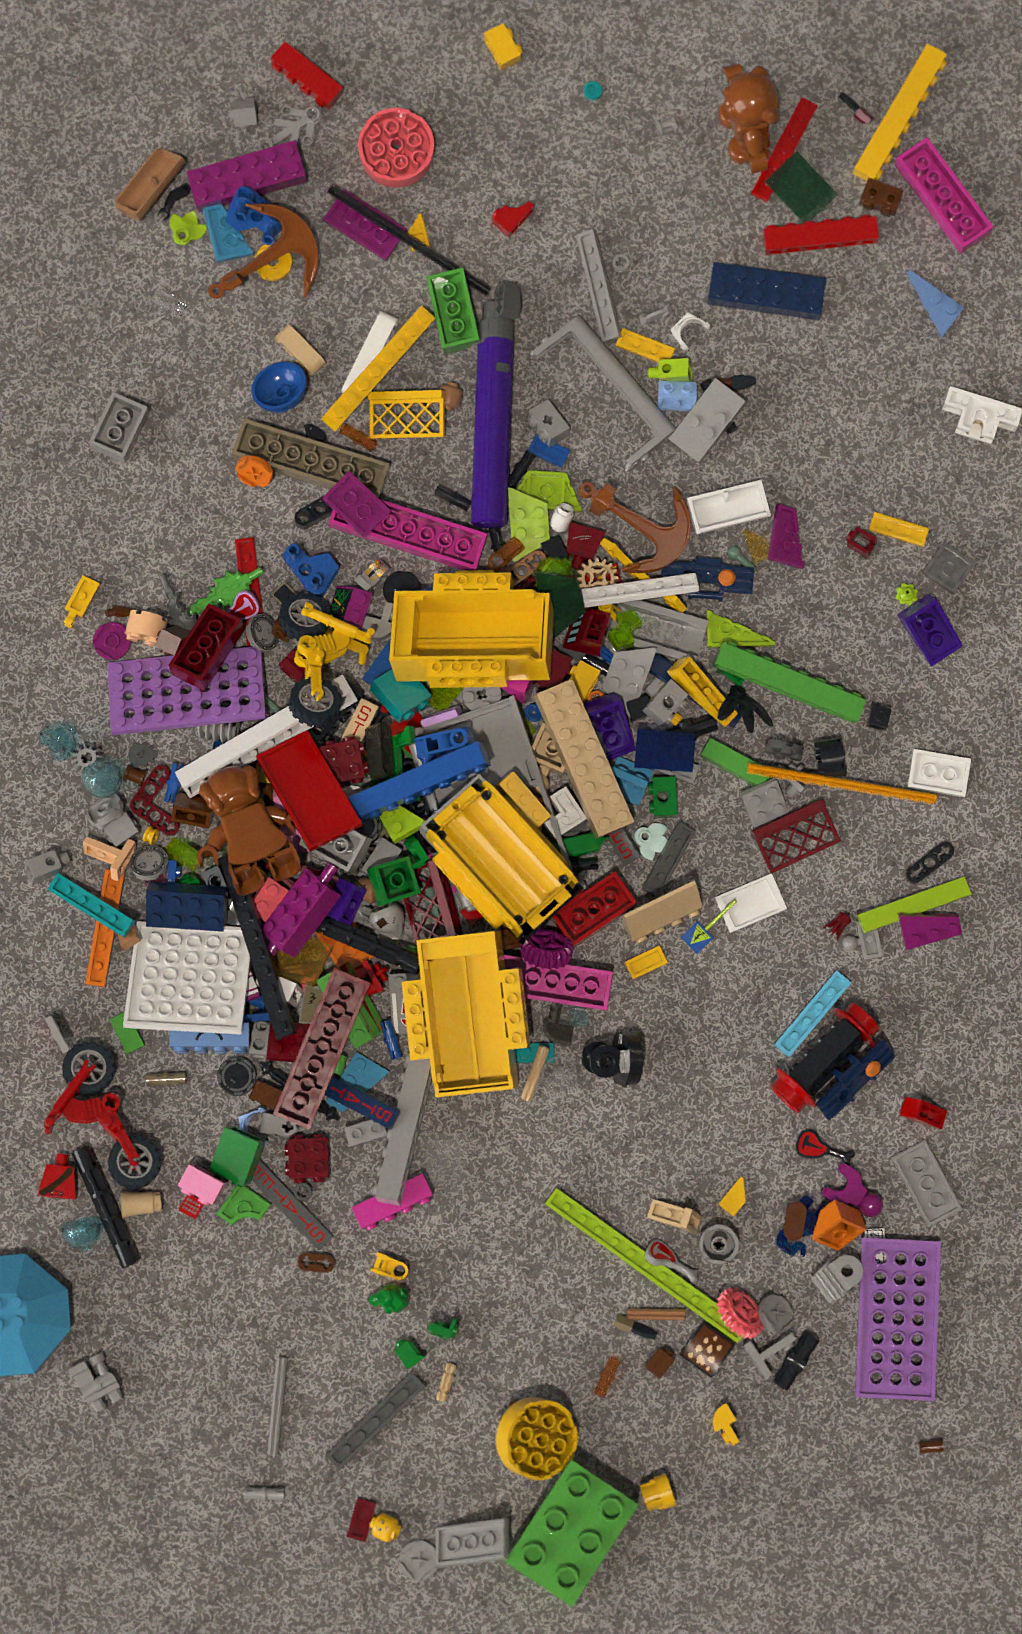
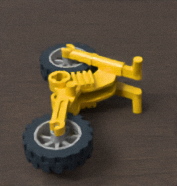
[278,592,375,727]

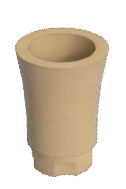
[120,1191,161,1219]

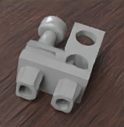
[69,1353,123,1413]

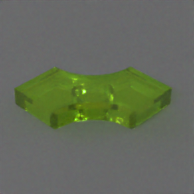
[607,610,642,651]

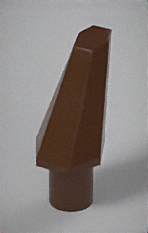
[105,605,137,618]

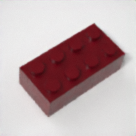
[168,603,245,691]

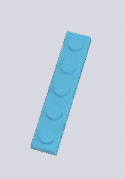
[774,970,851,1057]

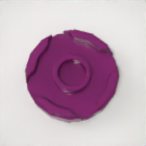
[93,622,131,660]

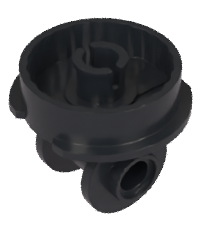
[581,1032,643,1087]

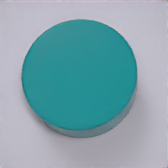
[583,81,602,101]

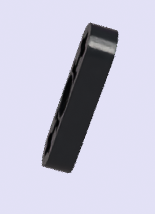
[905,842,954,884]

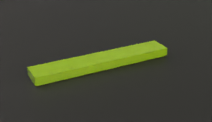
[857,876,971,934]

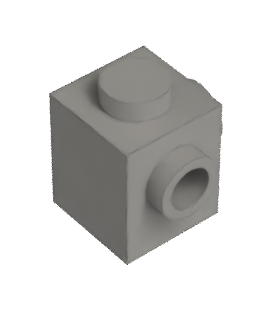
[228,99,257,128]

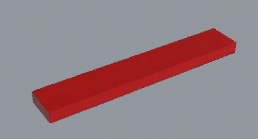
[750,97,818,203]
[235,537,263,647]

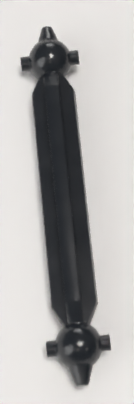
[259,1062,340,1121]

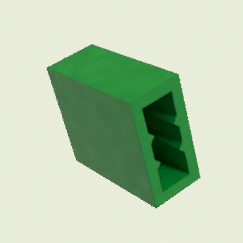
[209,1125,266,1187]

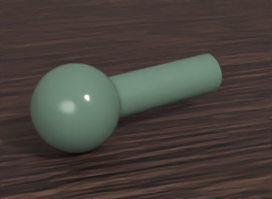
[727,545,757,573]

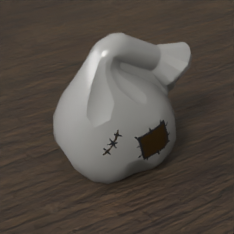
[369,902,404,942]

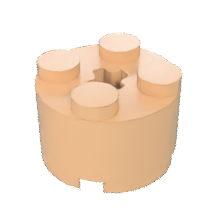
[125,610,168,647]

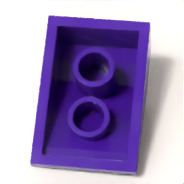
[897,594,963,667]
[583,692,636,761]

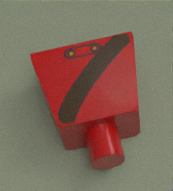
[38,1154,77,1200]

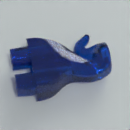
[775,1195,823,1257]

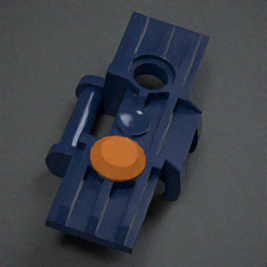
[661,557,754,602]
[816,1039,896,1121]

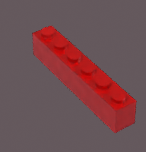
[762,215,879,255]

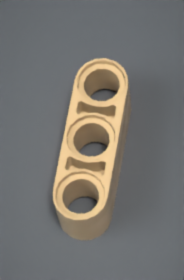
[274,324,326,376]

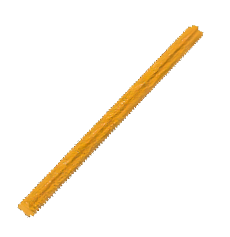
[747,763,937,804]

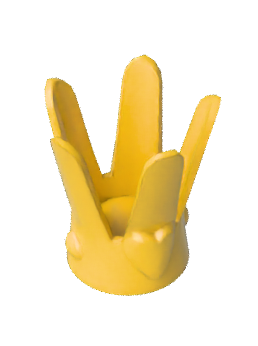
[598,604,622,622]

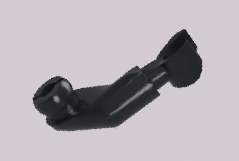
[158,184,190,221]

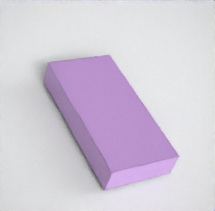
[421,705,462,728]

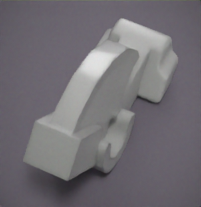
[639,306,673,328]

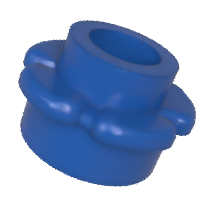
[524,703,542,722]

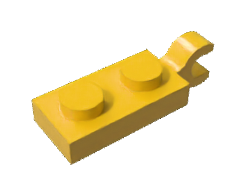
[64,575,100,628]

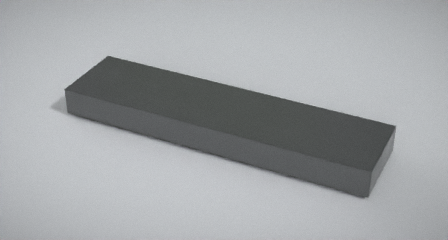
[641,821,696,898]

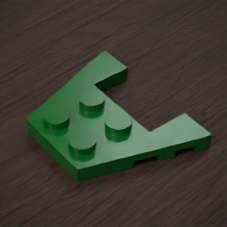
[369,726,420,801]

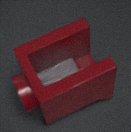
[846,526,877,560]

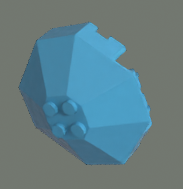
[0,1254,71,1377]

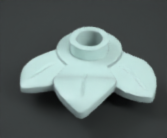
[634,823,667,861]

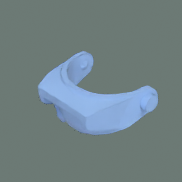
[239,1108,268,1146]

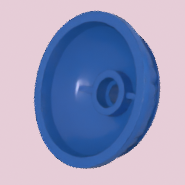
[251,362,307,413]

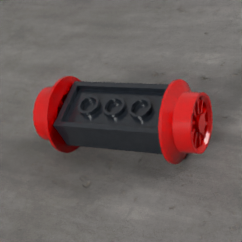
[770,1002,880,1114]

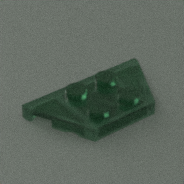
[533,569,585,638]

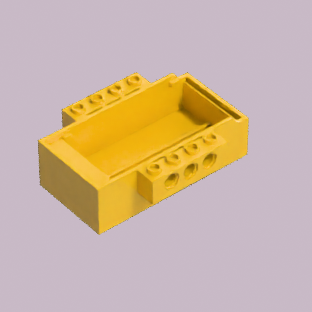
[389,573,554,688]
[402,931,531,1097]

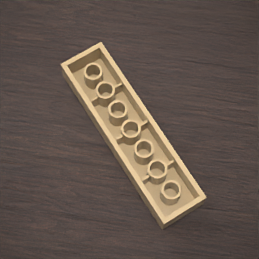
[534,679,634,839]

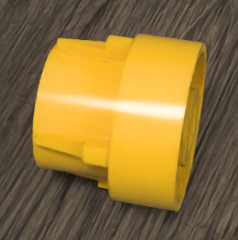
[640,1473,677,1511]

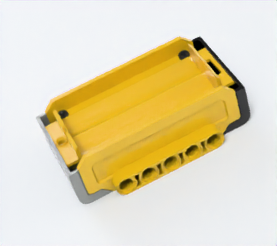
[419,774,584,945]

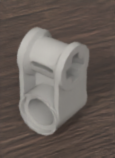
[259,1113,299,1137]

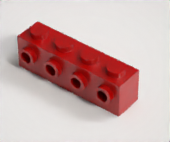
[270,41,343,110]

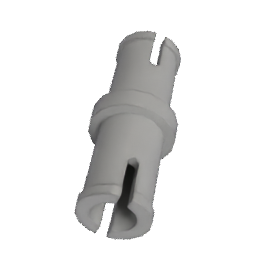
[244,1486,285,1502]

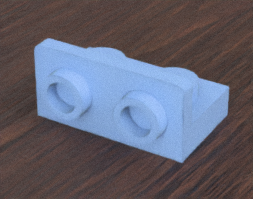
[657,381,697,411]

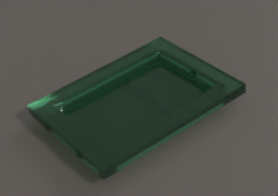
[764,151,838,223]

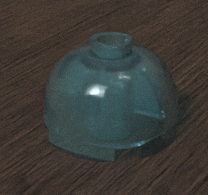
[38,723,76,762]
[82,759,122,799]
[61,1217,101,1252]

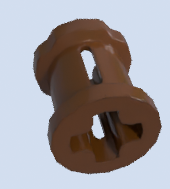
[123,764,147,787]

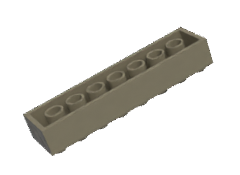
[232,418,390,499]

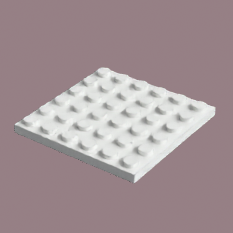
[123,921,251,1035]

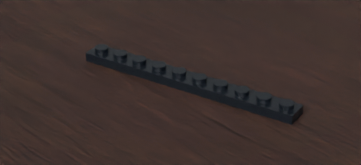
[219,854,296,1040]

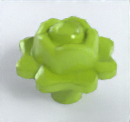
[895,583,918,606]

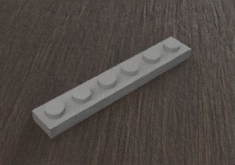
[576,229,622,343]

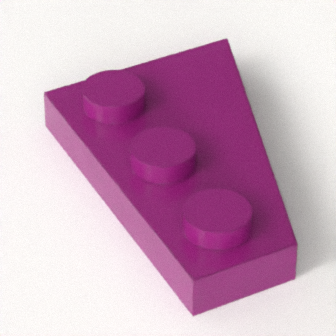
[768,504,805,569]
[897,913,962,950]

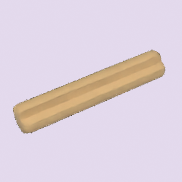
[521,1045,549,1102]

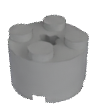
[463,687,501,712]
[698,1225,739,1266]

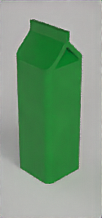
[550,832,609,859]

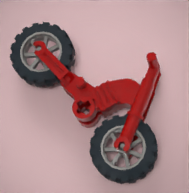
[44,1042,161,1189]

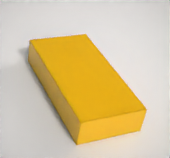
[624,945,668,980]

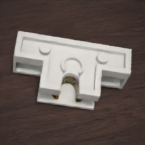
[942,386,1022,444]

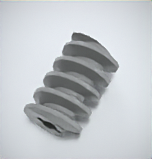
[197,722,240,743]

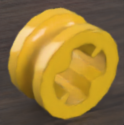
[143,826,159,845]

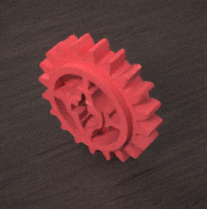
[716,1287,764,1339]

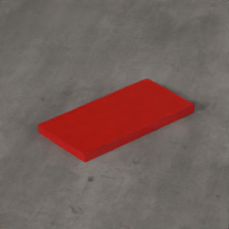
[256,730,362,852]

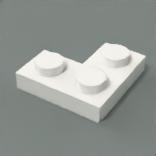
[544,787,587,840]

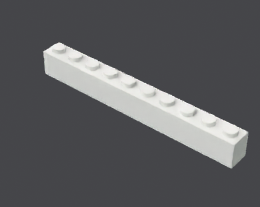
[175,675,358,798]

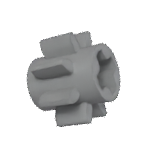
[353,900,372,924]

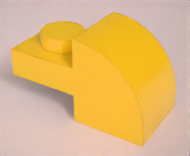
[712,1403,739,1446]

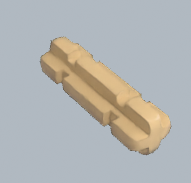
[436,1363,456,1402]

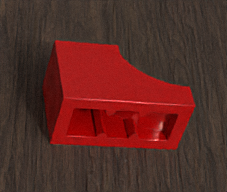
[492,201,534,238]
[900,1097,948,1130]

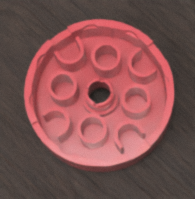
[358,108,434,188]

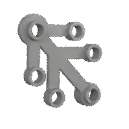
[258,105,322,150]

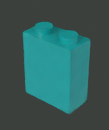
[370,669,432,724]

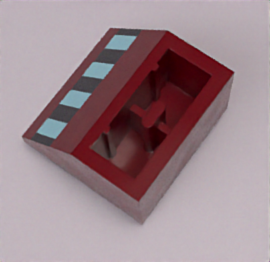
[563,609,611,657]

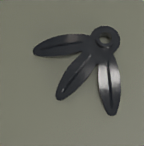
[717,686,773,733]

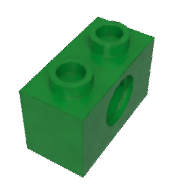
[648,777,678,819]

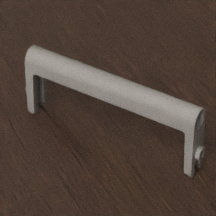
[530,315,676,472]

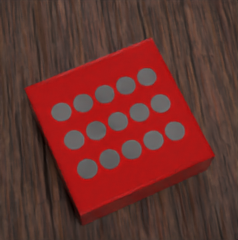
[178,1195,204,1220]

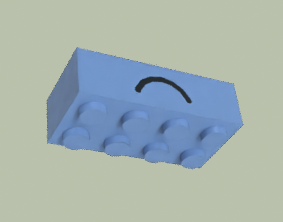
[170,1023,251,1054]

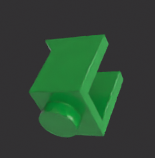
[394,1338,426,1370]

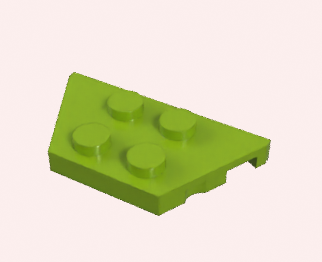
[508,470,582,513]
[508,488,550,562]

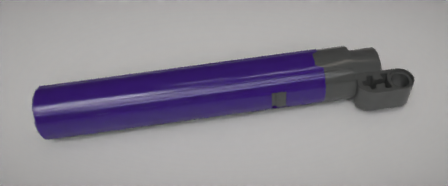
[471,281,520,529]

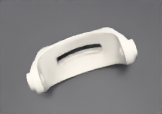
[671,313,710,351]

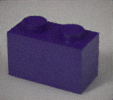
[327,878,367,926]

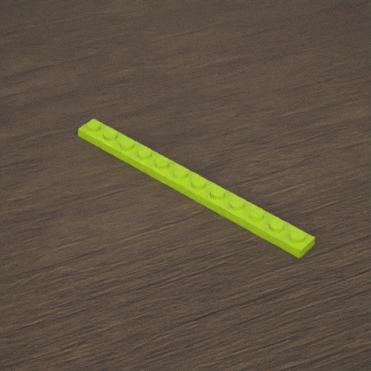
[545,1188,743,1343]

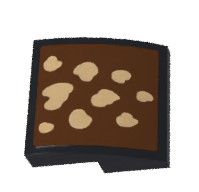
[679,1320,736,1378]

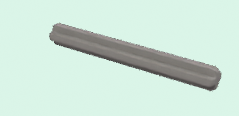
[267,1357,287,1456]

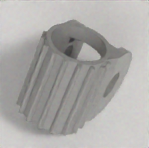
[811,1255,863,1304]

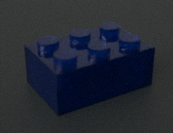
[634,729,696,772]

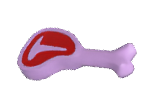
[226,590,259,620]

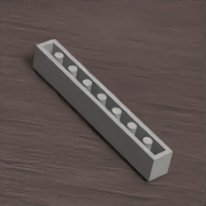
[373,1052,432,1206]

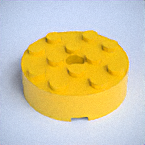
[496,1397,578,1480]

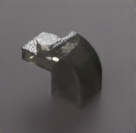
[543,1003,574,1048]

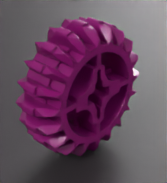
[520,929,573,970]

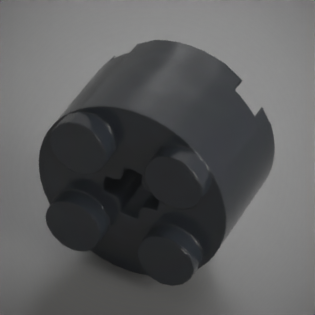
[814,737,847,778]

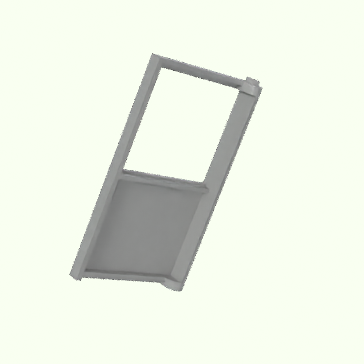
[409,695,573,912]

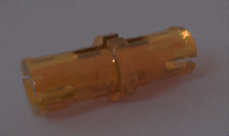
[339,423,378,452]
[593,1357,621,1399]

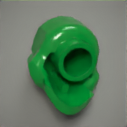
[367,1283,410,1314]

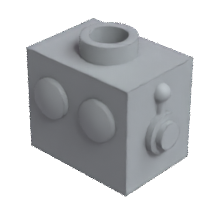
[103,812,140,848]

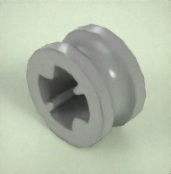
[612,254,629,273]

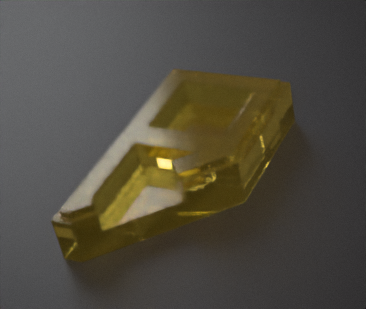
[742,529,769,564]

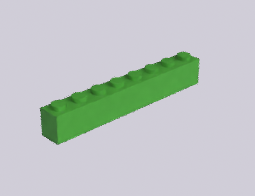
[712,641,866,724]

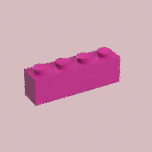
[351,1173,434,1231]

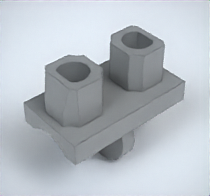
[772,763,807,797]

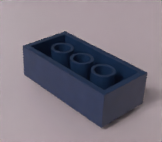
[146,882,227,932]

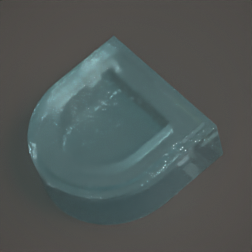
[568,1007,588,1027]

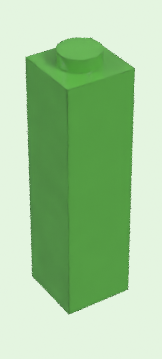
[700,738,772,787]

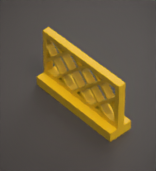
[368,390,446,439]

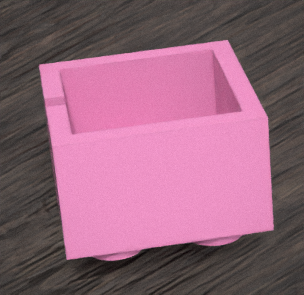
[178,1163,228,1206]

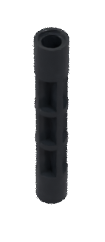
[315,915,420,975]
[71,1145,140,1269]

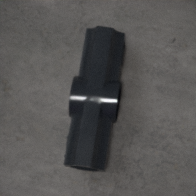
[657,715,718,749]
[773,1332,820,1391]

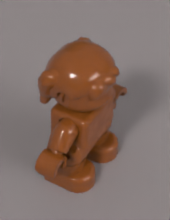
[718,63,780,174]
[197,765,301,896]

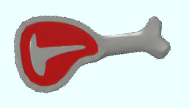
[645,1239,699,1283]

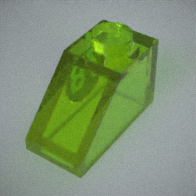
[164,838,205,874]

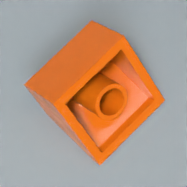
[812,1200,867,1251]

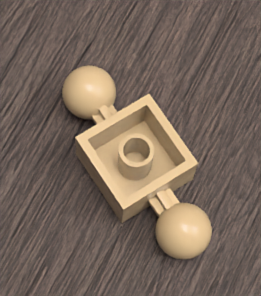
[529,723,565,797]

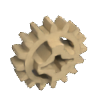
[577,558,619,589]

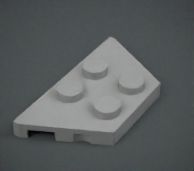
[602,647,657,717]

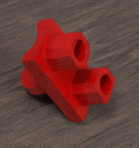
[355,960,389,996]

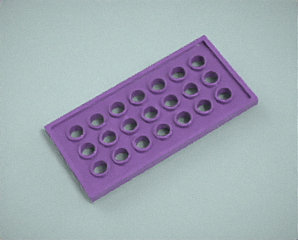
[108,647,266,736]
[855,1238,941,1401]

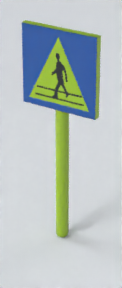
[681,899,737,954]

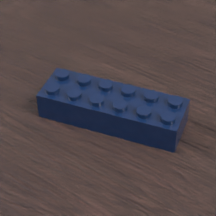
[707,262,826,321]

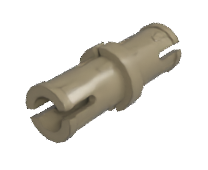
[146,1071,186,1087]

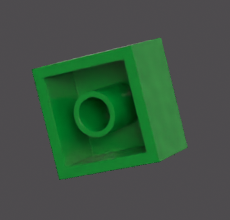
[367,856,421,907]

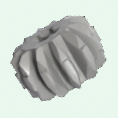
[71,743,104,776]

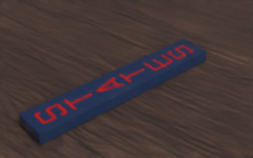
[324,1077,400,1130]

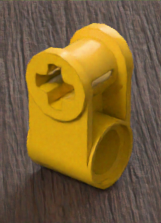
[370,1252,409,1281]

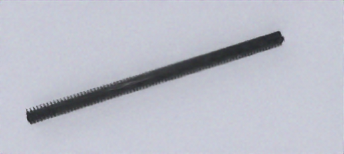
[327,184,491,296]

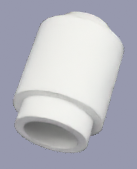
[550,503,574,532]

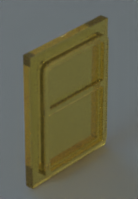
[273,939,334,987]

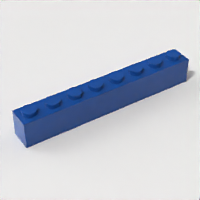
[347,741,491,824]

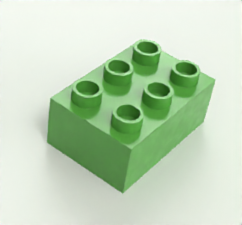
[505,1460,638,1607]

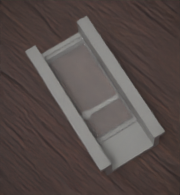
[607,600,708,663]

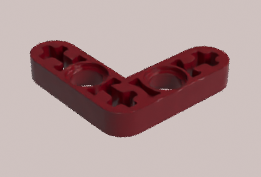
[130,765,179,836]

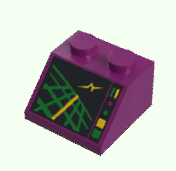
[330,586,373,630]

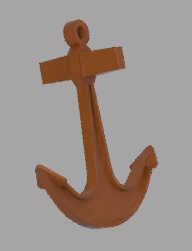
[208,203,318,299]
[579,482,691,573]

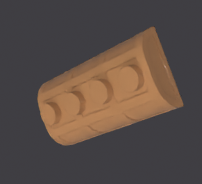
[115,148,186,221]

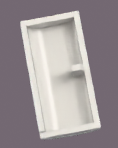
[687,480,771,535]

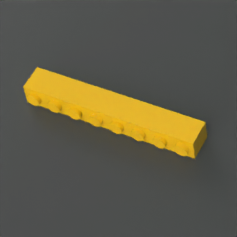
[853,43,947,181]
[321,305,435,432]

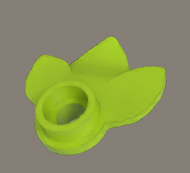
[169,211,207,246]

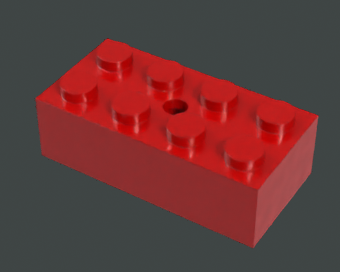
[550,871,637,948]

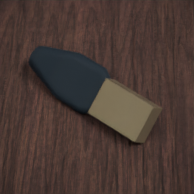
[614,1314,657,1340]

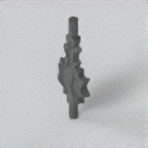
[158,573,196,632]

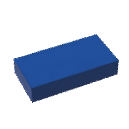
[528,434,570,468]

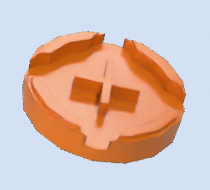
[235,455,273,488]

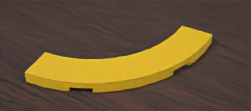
[600,538,687,613]

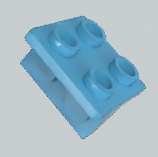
[612,757,653,806]

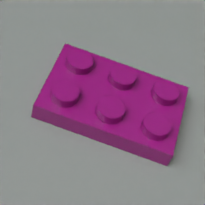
[322,471,391,539]

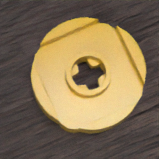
[254,243,292,281]

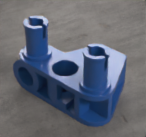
[225,186,282,245]
[281,543,339,597]
[414,727,474,765]

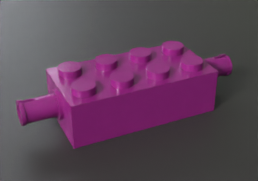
[263,862,341,958]

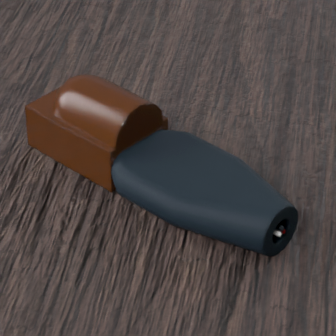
[718,375,756,390]

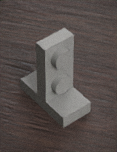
[743,1333,796,1379]

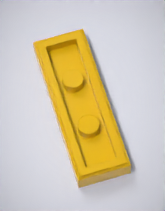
[615,328,676,363]
[868,512,929,547]

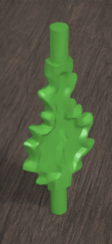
[188,567,264,616]

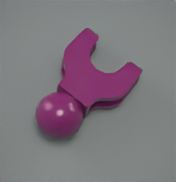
[820,1163,883,1217]

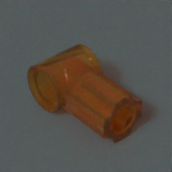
[488,536,525,571]

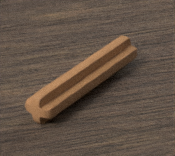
[627,1309,686,1320]

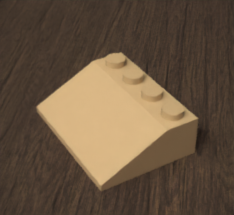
[622,881,703,944]

